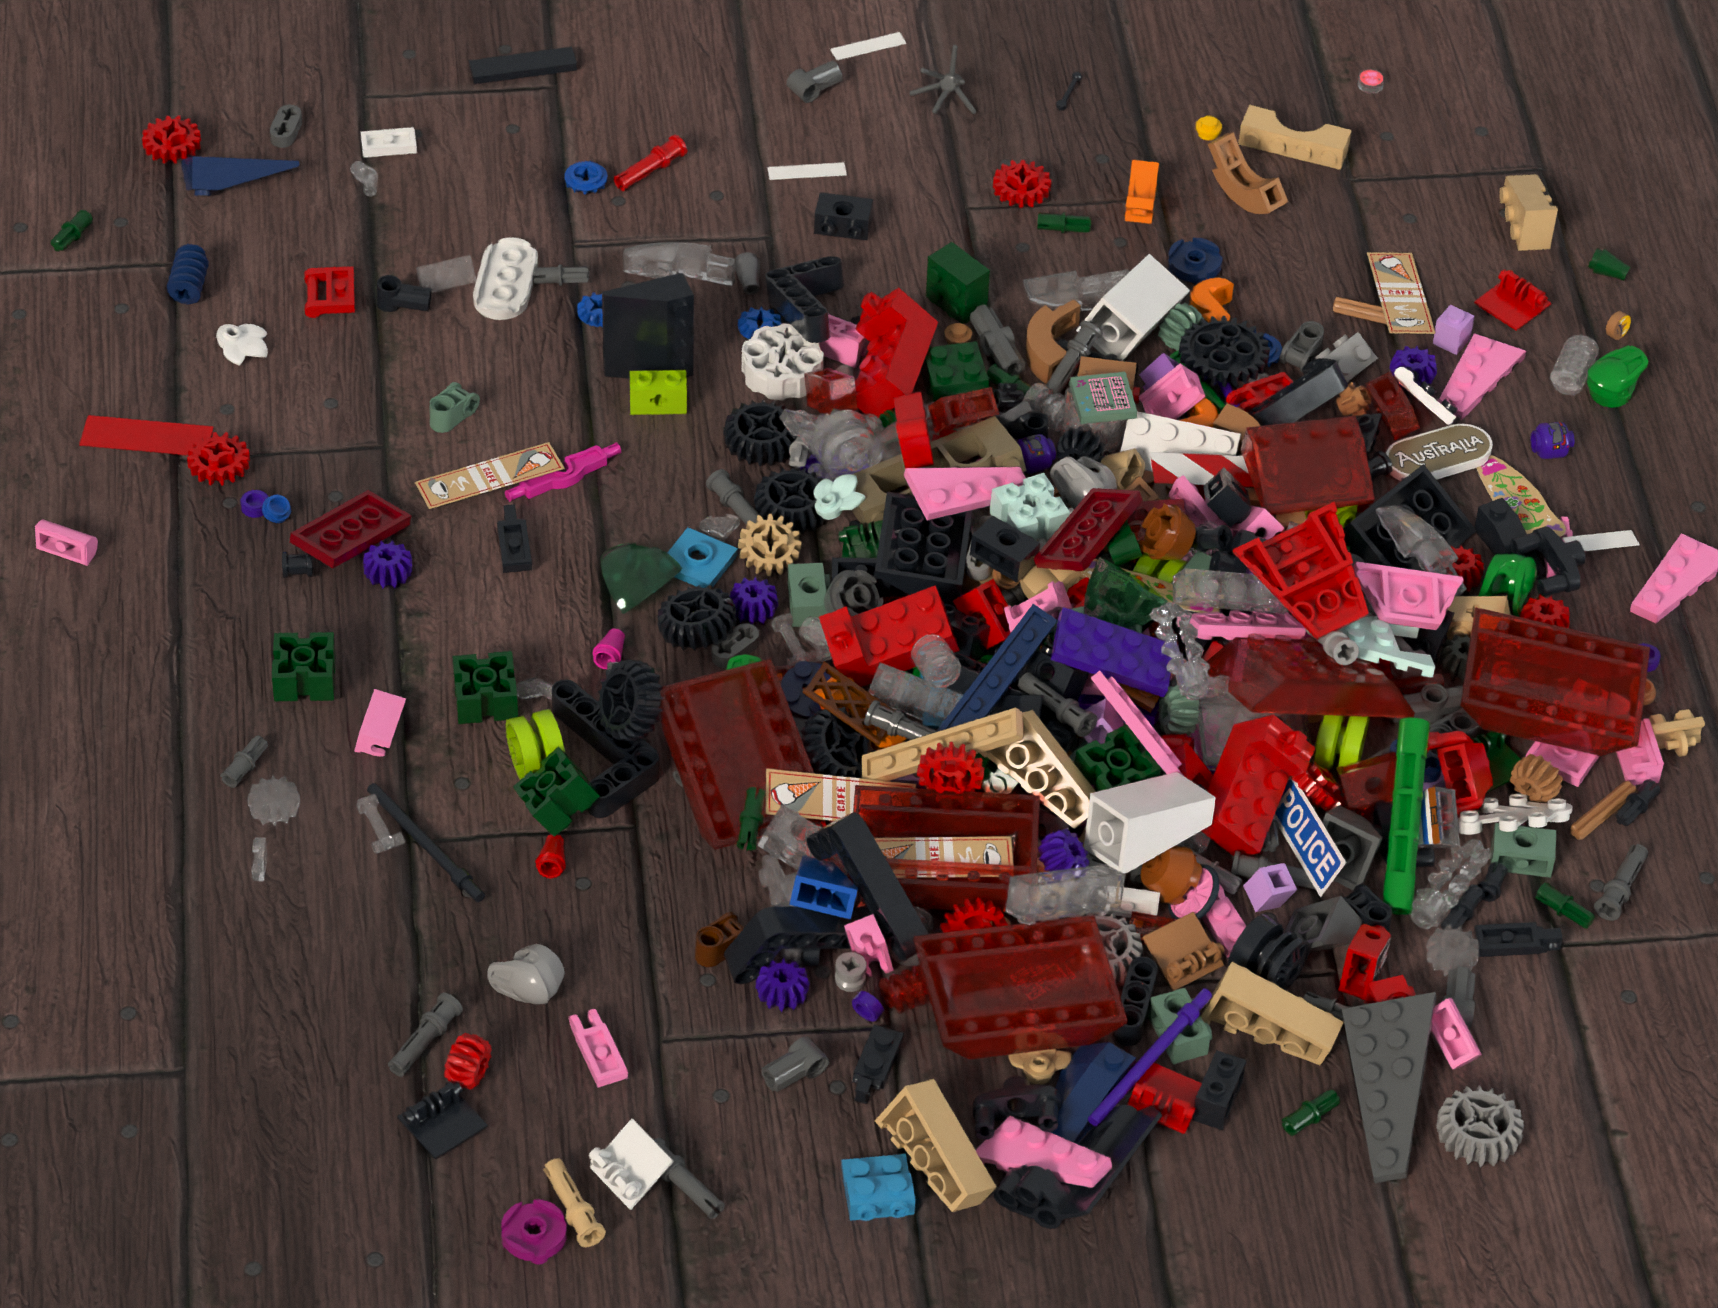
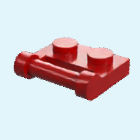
[304,266,355,318]

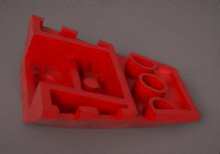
[1232,501,1369,640]

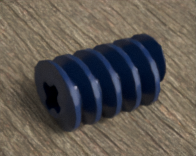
[167,244,209,304]

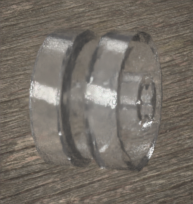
[810,410,884,480]

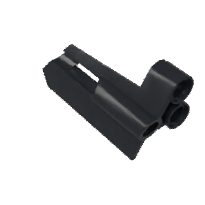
[993,1105,1162,1229]

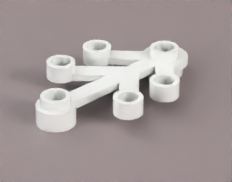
[1457,794,1573,835]

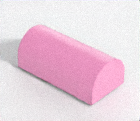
[35,519,98,566]
[1431,998,1482,1069]

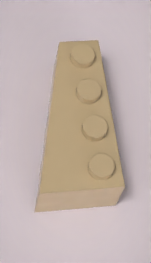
[980,710,1096,829]
[1201,962,1344,1065]
[875,1079,996,1212]

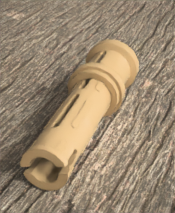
[543,1158,606,1247]

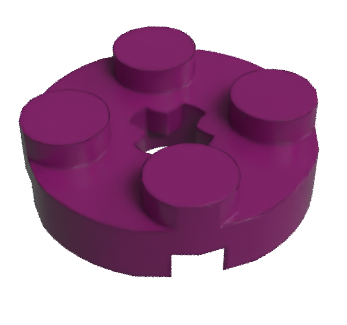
[501,1199,567,1264]

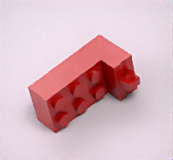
[849,287,938,421]
[819,585,960,687]
[1202,715,1315,856]

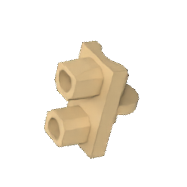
[1649,709,1705,757]

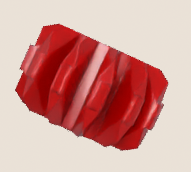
[1434,545,1484,593]
[1520,594,1570,640]
[444,1033,492,1090]

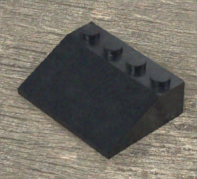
[602,273,694,379]
[1343,464,1477,572]
[874,492,972,610]

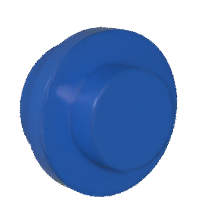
[262,495,291,523]

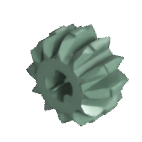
[1158,303,1204,351]
[1157,685,1200,736]

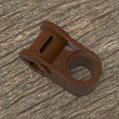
[695,912,744,967]

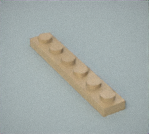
[862,708,1023,781]

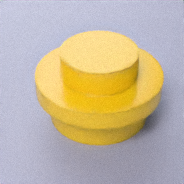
[1195,116,1222,140]

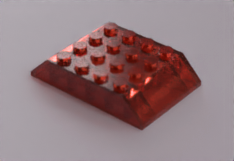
[1460,607,1650,756]
[1203,634,1415,718]
[660,659,824,850]
[848,785,1040,913]
[913,915,1127,1060]

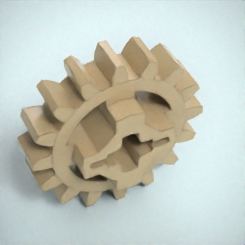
[738,514,801,576]

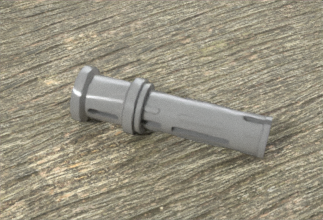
[1305,628,1359,665]

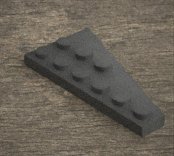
[1342,992,1436,1183]

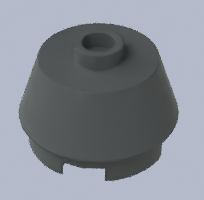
[824,570,883,616]

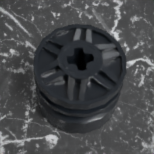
[1228,914,1310,990]

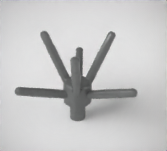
[909,45,976,114]

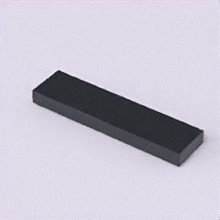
[469,46,577,84]

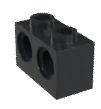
[1192,1050,1247,1130]

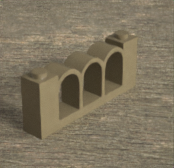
[851,416,1026,535]

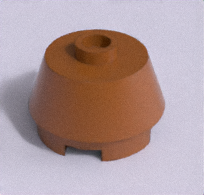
[1139,503,1196,560]
[1141,846,1202,905]

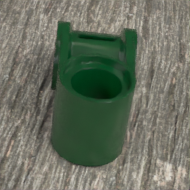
[1107,520,1143,567]

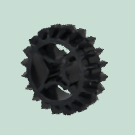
[723,399,799,467]
[754,466,825,535]
[657,585,737,651]
[596,659,664,742]
[799,707,876,778]

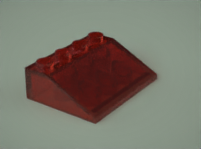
[1241,416,1375,515]

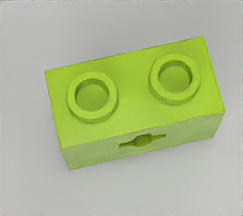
[630,370,687,415]

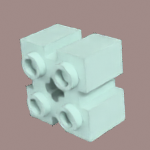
[990,473,1070,542]

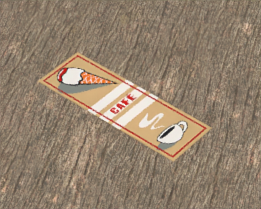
[1367,252,1436,334]
[415,442,565,509]
[766,769,916,829]
[874,836,1014,878]

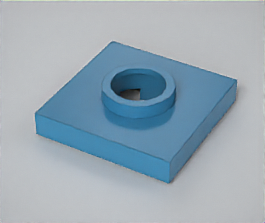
[659,527,738,588]

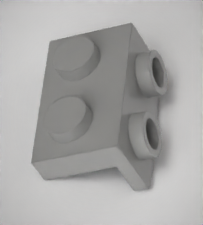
[1315,332,1378,382]

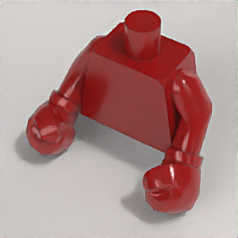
[1427,731,1493,831]

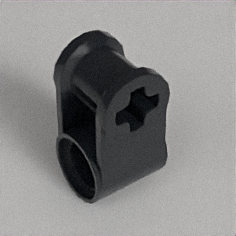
[1342,884,1392,933]

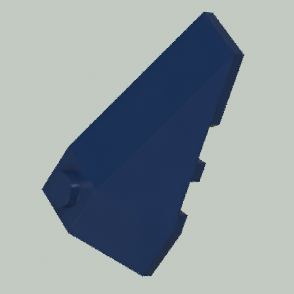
[181,156,299,196]
[1050,1042,1136,1144]

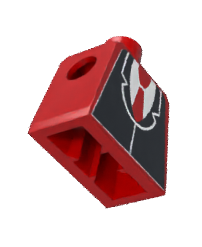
[1338,924,1391,1000]

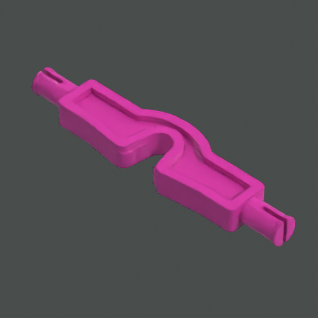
[505,442,621,502]

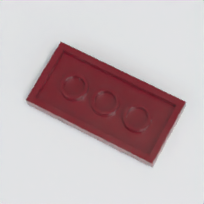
[1033,488,1143,571]
[290,490,411,568]

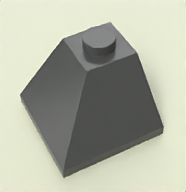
[1322,805,1382,890]
[1284,896,1363,953]

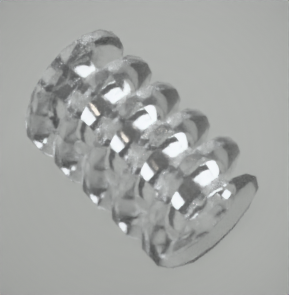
[1550,335,1599,395]

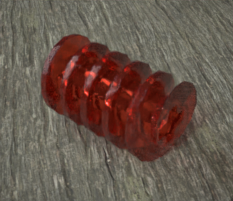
[879,957,949,1014]

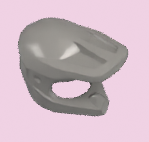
[1050,456,1117,509]
[488,944,565,1004]

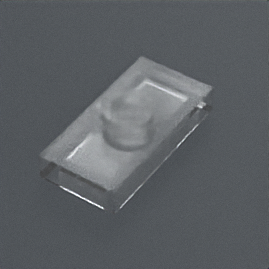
[416,255,476,292]

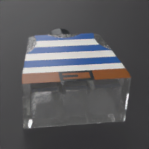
[1418,786,1460,849]

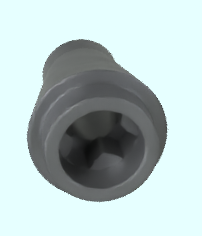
[733,252,760,295]

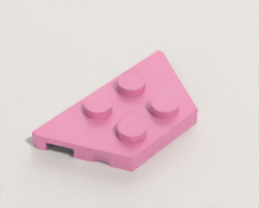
[1353,562,1463,630]

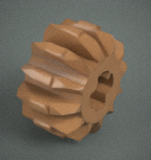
[1510,754,1563,803]

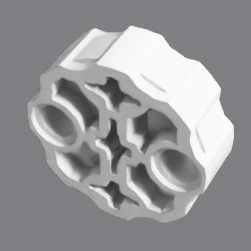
[742,324,824,401]

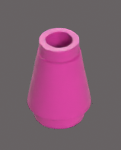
[593,628,625,670]

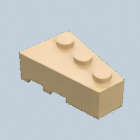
[1500,174,1558,251]

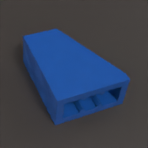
[789,855,858,919]

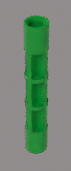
[1383,717,1430,915]

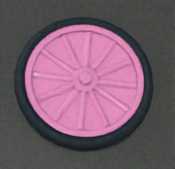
[1168,864,1219,921]

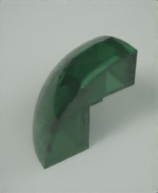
[601,543,683,614]
[1084,557,1168,628]

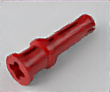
[614,135,687,191]

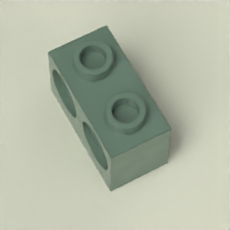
[1148,988,1212,1064]

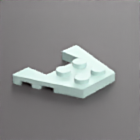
[1337,616,1435,678]

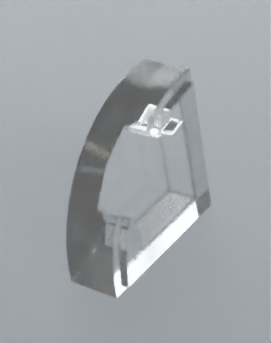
[700,514,740,541]
[251,837,268,881]

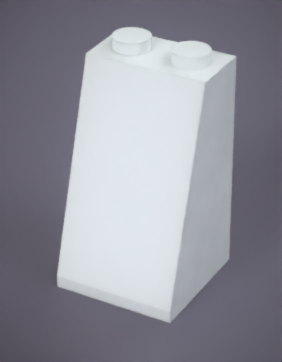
[1076,254,1190,361]
[1084,772,1216,874]

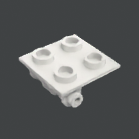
[589,1119,673,1210]

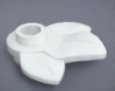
[216,324,268,365]

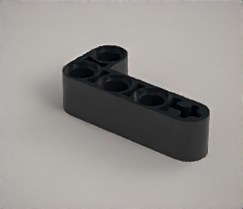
[1247,358,1348,431]

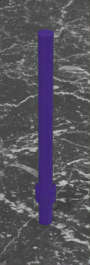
[1088,988,1213,1126]

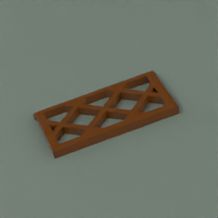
[802,661,896,746]

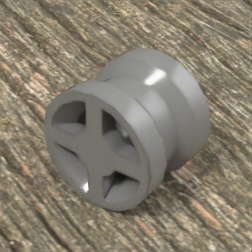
[835,952,867,992]

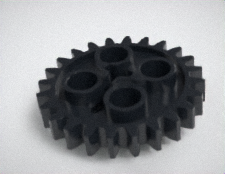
[1179,316,1270,387]

